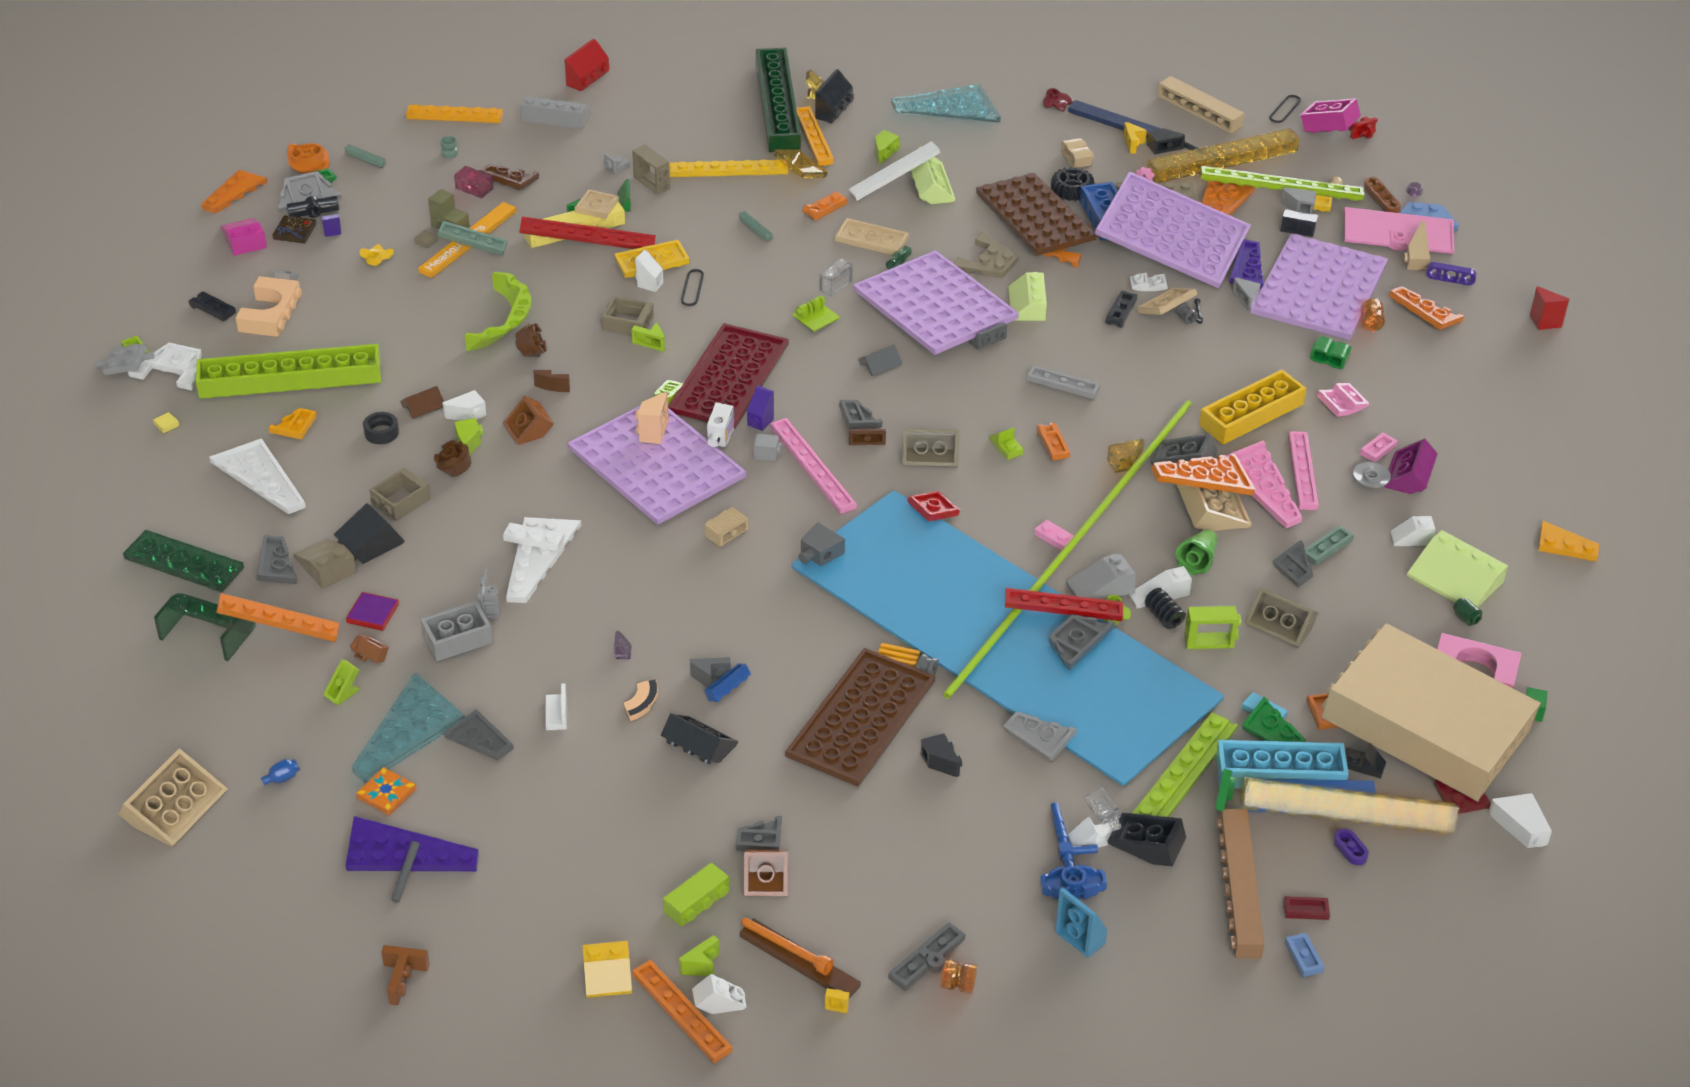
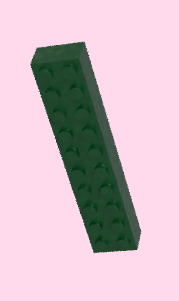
[756,48,801,153]

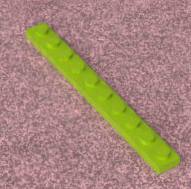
[1200,166,1364,201]

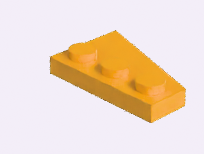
[1538,521,1599,562]

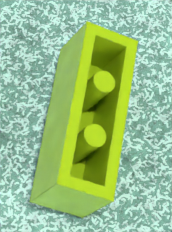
[663,862,730,927]

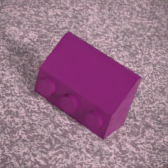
[1384,438,1438,494]

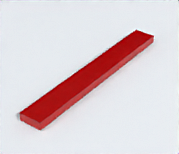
[519,216,656,249]

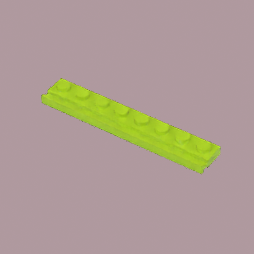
[1132,712,1238,817]

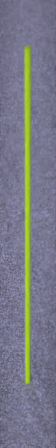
[943,400,1192,699]

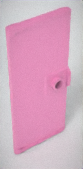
[1343,207,1454,254]

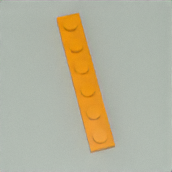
[406,104,503,123]
[796,106,834,166]

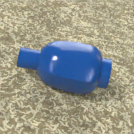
[261,759,300,786]

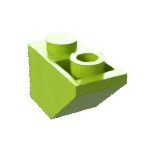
[874,130,900,164]

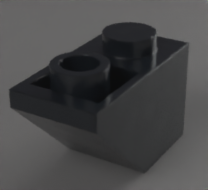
[921,733,962,777]

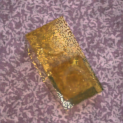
[1107,438,1144,473]

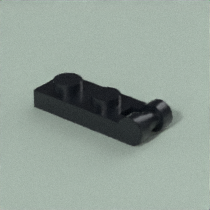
[1105,290,1138,328]
[189,291,236,322]

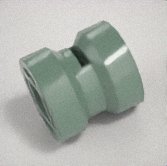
[440,136,458,158]

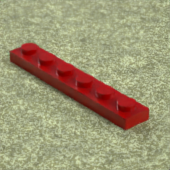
[1005,588,1123,621]

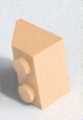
[635,392,669,444]

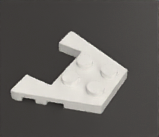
[128,343,202,391]

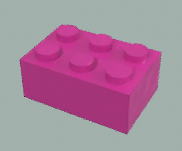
[1300,98,1361,133]

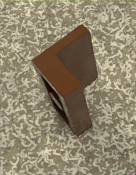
[400,386,444,419]

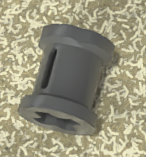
[1175,302,1198,324]

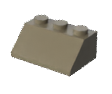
[902,428,959,467]
[1245,587,1319,647]

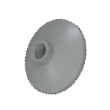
[1353,462,1391,488]

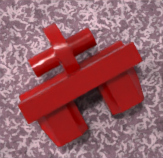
[1348,116,1378,139]

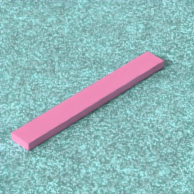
[770,418,857,515]

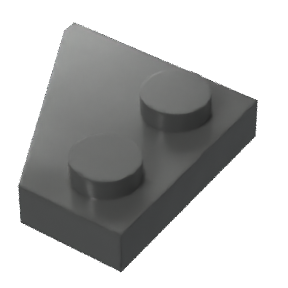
[1273,540,1313,588]

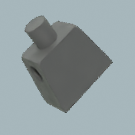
[798,522,845,565]

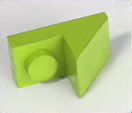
[631,322,665,352]
[989,427,1024,460]
[323,659,360,705]
[679,935,720,977]

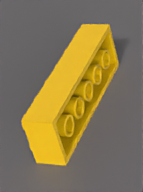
[1199,369,1307,445]

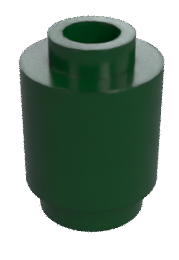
[1453,598,1482,626]

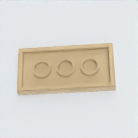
[835,218,909,256]

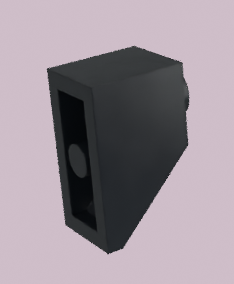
[1147,128,1185,155]

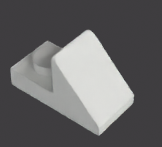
[1068,817,1112,847]

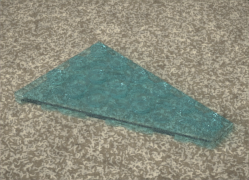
[891,84,1001,123]
[352,673,465,784]

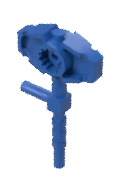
[1040,803,1107,900]

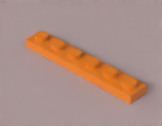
[216,593,339,642]
[632,959,732,1064]

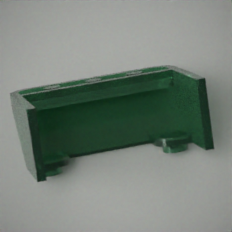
[154,593,256,661]

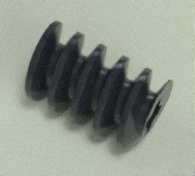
[1145,588,1186,629]

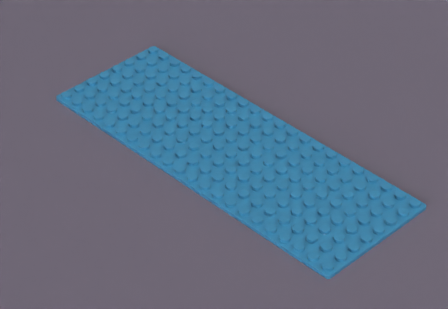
[792,491,1224,786]

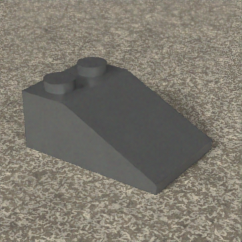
[1150,433,1218,465]

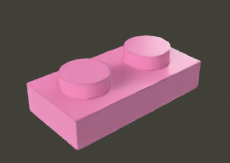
[1360,433,1398,462]
[1034,520,1074,551]

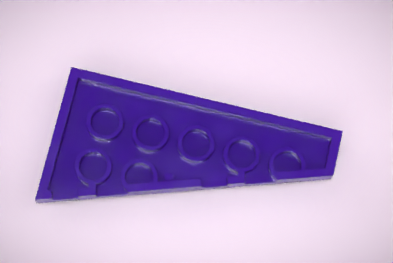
[345,816,479,872]

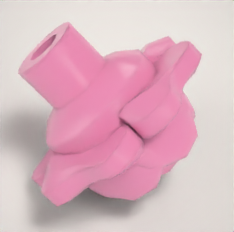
[1136,167,1154,182]

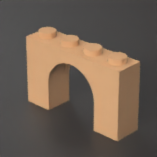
[236,276,302,337]

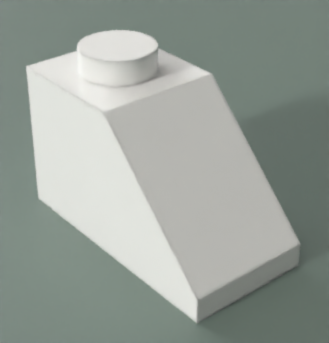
[442,390,487,421]
[1390,516,1435,546]

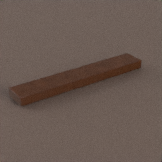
[740,918,861,999]

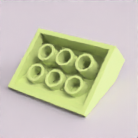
[1407,530,1508,607]

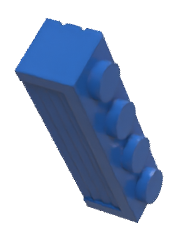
[704,663,751,702]

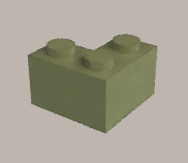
[428,189,470,229]

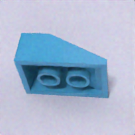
[1055,888,1107,958]

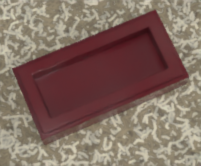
[1283,896,1330,920]

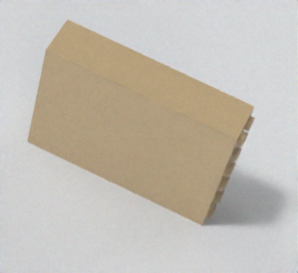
[1322,623,1541,801]

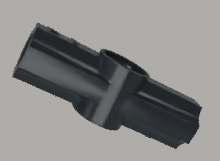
[287,196,339,218]

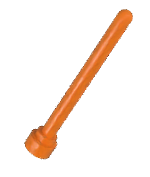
[741,918,834,975]

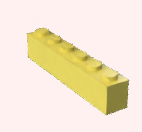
[524,202,625,248]

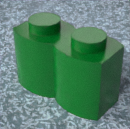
[1310,337,1352,369]

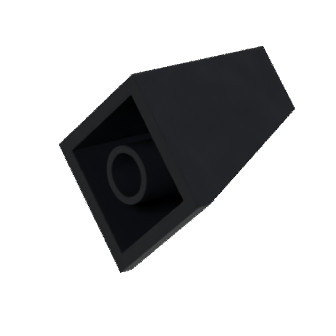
[333,503,405,564]

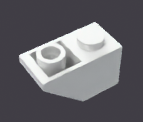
[635,250,663,292]
[692,974,747,1014]

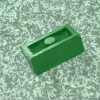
[617,179,631,212]

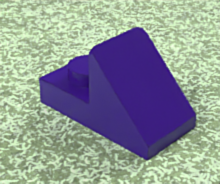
[321,214,341,237]

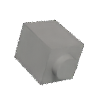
[754,433,782,461]

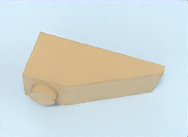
[1403,221,1430,270]

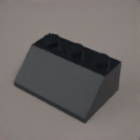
[815,69,854,123]
[660,713,738,764]

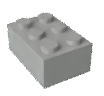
[420,601,493,662]

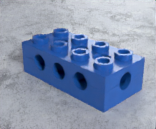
[1080,182,1118,240]

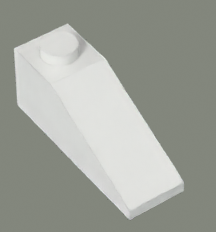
[1128,566,1192,609]

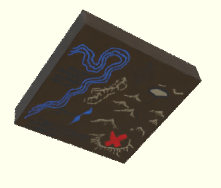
[272,215,316,244]

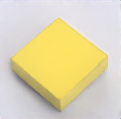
[153,412,179,434]

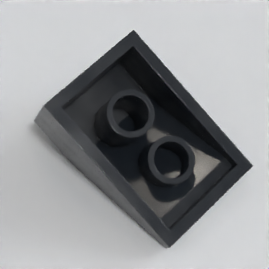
[1107,813,1187,866]

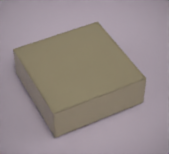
[414,230,438,248]

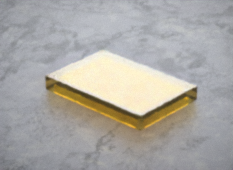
[773,150,828,178]

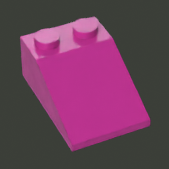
[221,218,267,256]

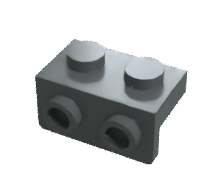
[968,323,1007,350]

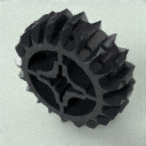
[1051,167,1095,202]

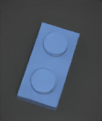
[1285,933,1324,977]

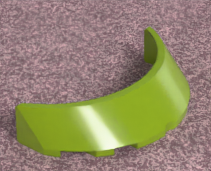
[465,271,532,351]

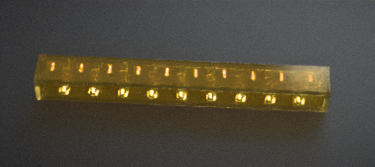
[1147,128,1300,183]
[1240,777,1459,835]

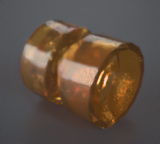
[1361,299,1385,331]
[941,959,977,994]

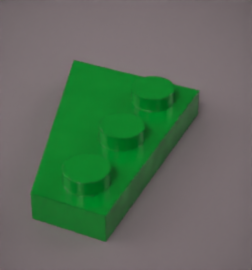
[1242,696,1306,742]
[1215,769,1235,811]

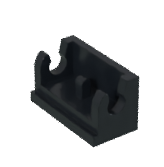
[1280,209,1318,237]

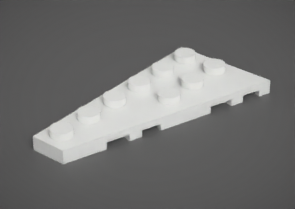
[209,438,306,514]
[506,517,582,603]

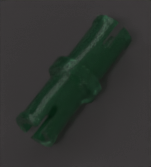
[886,246,912,269]

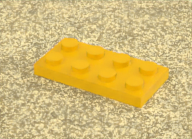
[614,240,690,278]

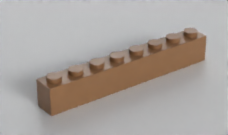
[1216,809,1264,959]

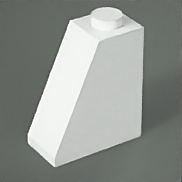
[1489,793,1552,848]

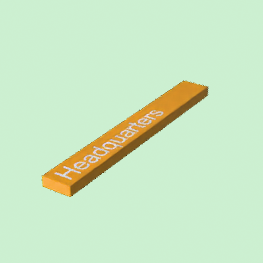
[418,202,517,278]

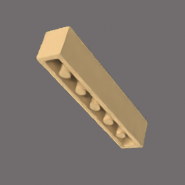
[1158,76,1245,133]

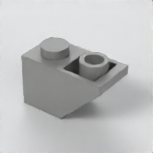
[1281,187,1316,214]

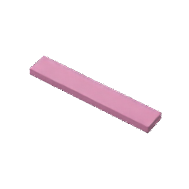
[1288,431,1319,510]

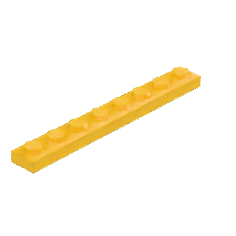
[669,159,788,177]

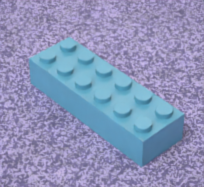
[1216,740,1349,789]

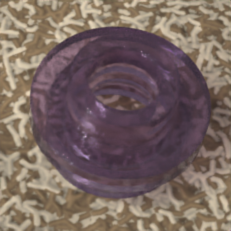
[1406,182,1423,197]

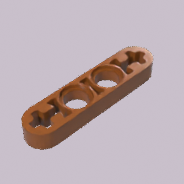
[1364,177,1401,213]

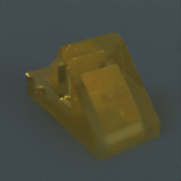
[806,69,824,99]

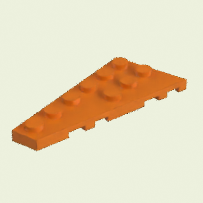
[1202,181,1255,216]
[1151,454,1255,495]

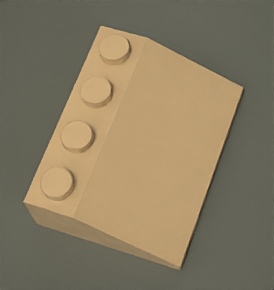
[1177,461,1252,531]
[118,748,228,847]

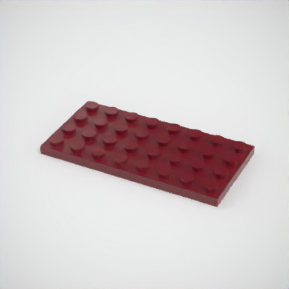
[668,323,789,429]

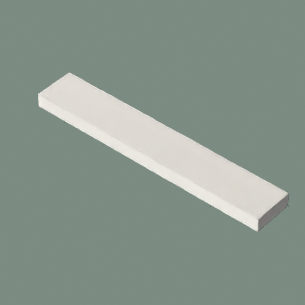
[849,141,941,201]

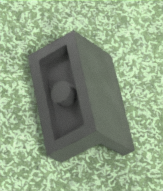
[858,344,902,376]

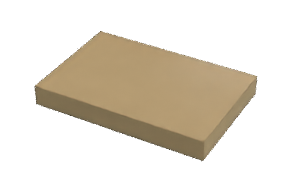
[1137,288,1198,315]

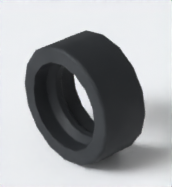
[363,412,399,445]

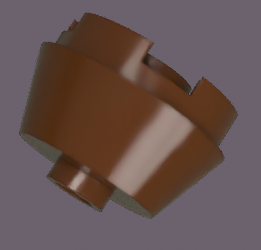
[515,323,547,357]
[434,440,472,477]

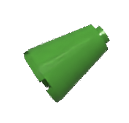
[1175,529,1218,575]

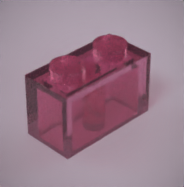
[454,166,493,198]

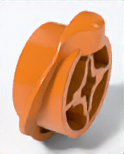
[287,143,330,173]

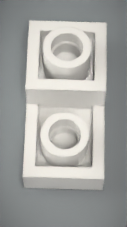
[1130,273,1168,291]

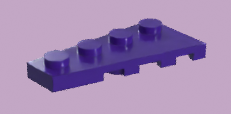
[1229,239,1264,289]

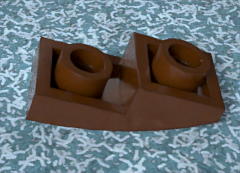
[533,370,570,392]

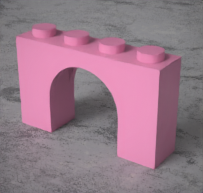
[1437,633,1522,688]

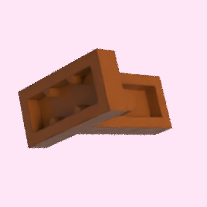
[381,945,430,1005]

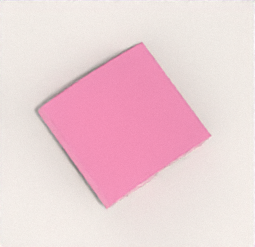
[1317,383,1369,417]

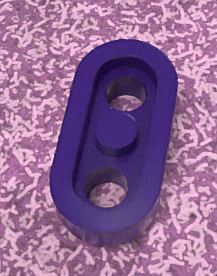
[1334,828,1369,865]

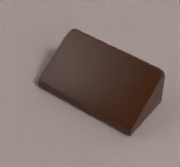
[849,429,886,445]

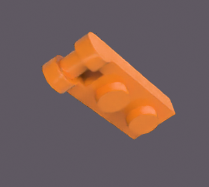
[803,191,848,220]
[1036,422,1070,461]

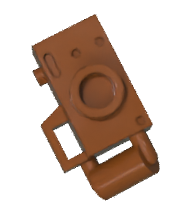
[349,635,389,663]

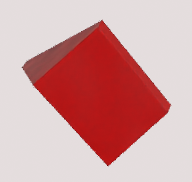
[1530,286,1570,330]

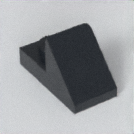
[1345,743,1386,779]

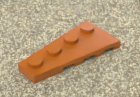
[201,170,267,213]
[1389,287,1464,330]

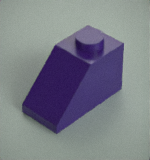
[747,385,774,431]

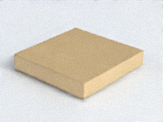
[575,189,619,219]

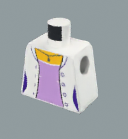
[707,403,734,447]

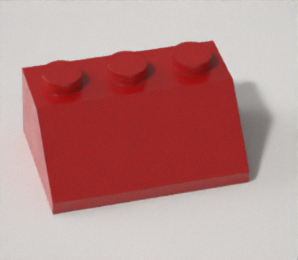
[564,38,610,91]

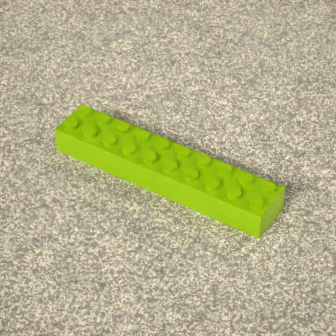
[196,344,382,399]

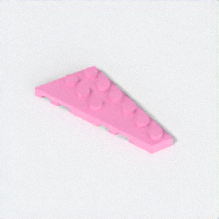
[1225,440,1302,529]

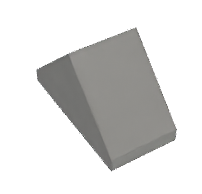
[1232,278,1261,312]

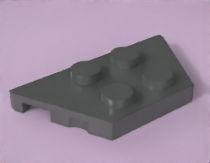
[1048,614,1115,670]

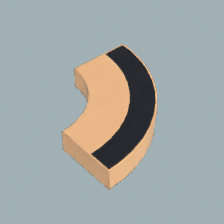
[623,678,658,721]

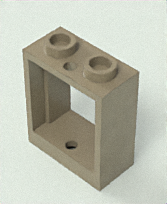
[632,145,670,195]
[600,296,654,336]
[369,468,431,520]

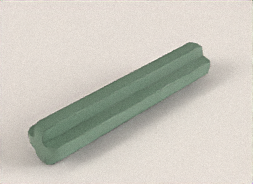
[344,144,386,167]
[739,211,773,242]

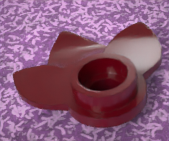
[1043,88,1074,112]

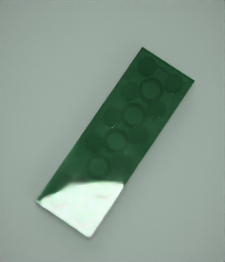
[123,529,244,592]

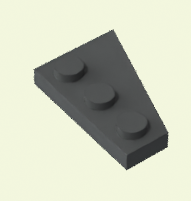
[257,535,297,584]
[443,709,514,761]

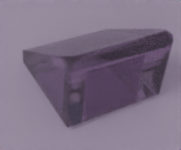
[614,631,632,659]

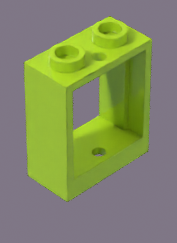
[1184,606,1241,649]

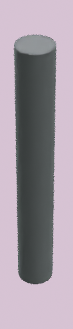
[391,841,420,903]

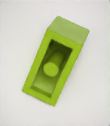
[454,418,483,455]

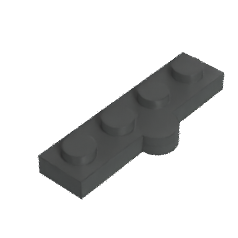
[888,922,966,991]

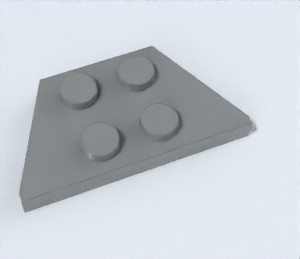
[278,171,341,212]

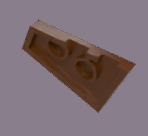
[480,164,539,190]

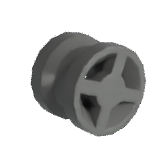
[916,654,939,675]

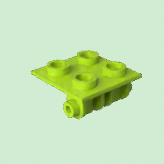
[792,296,840,332]

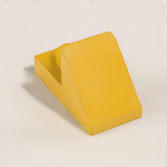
[1123,122,1147,154]

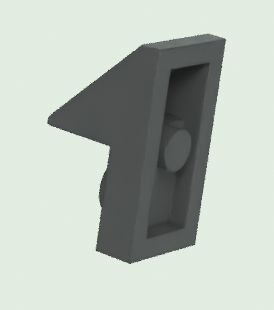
[690,657,731,687]

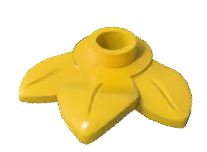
[359,244,394,266]

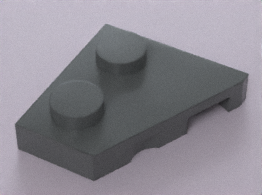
[839,400,883,429]
[736,816,782,851]

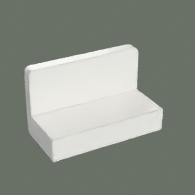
[546,683,567,730]

